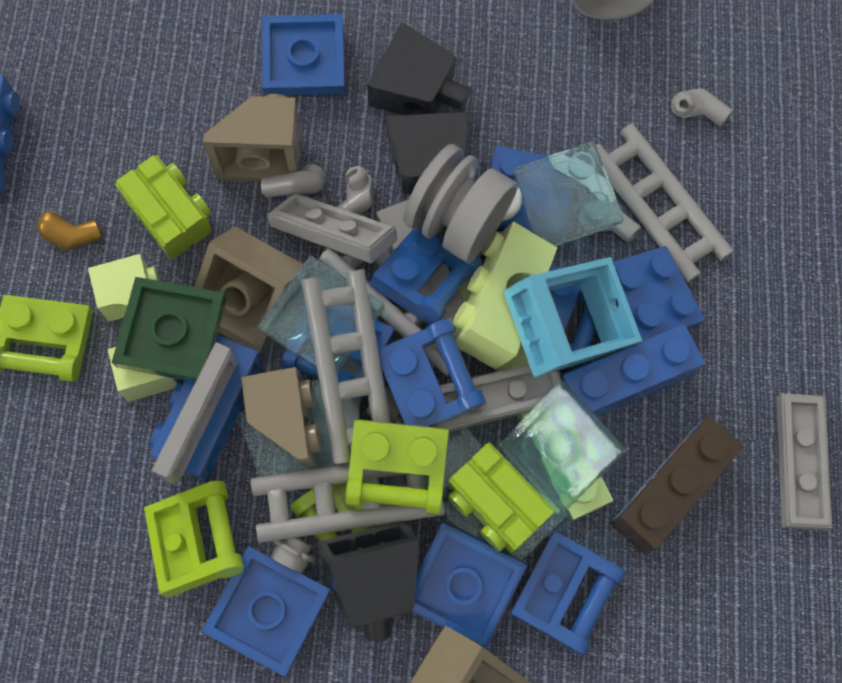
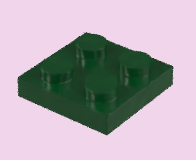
[111,277,227,382]

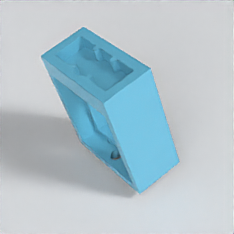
[503,257,642,377]

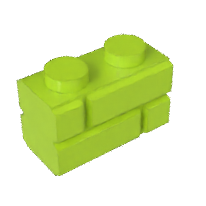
[115,155,212,260]
[447,442,555,554]

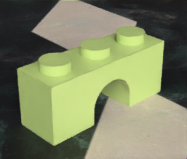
[453,221,557,369]
[88,254,179,402]

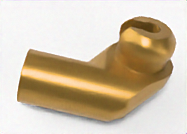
[37,211,103,250]

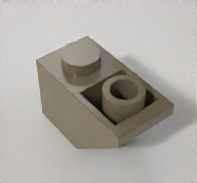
[241,367,322,467]

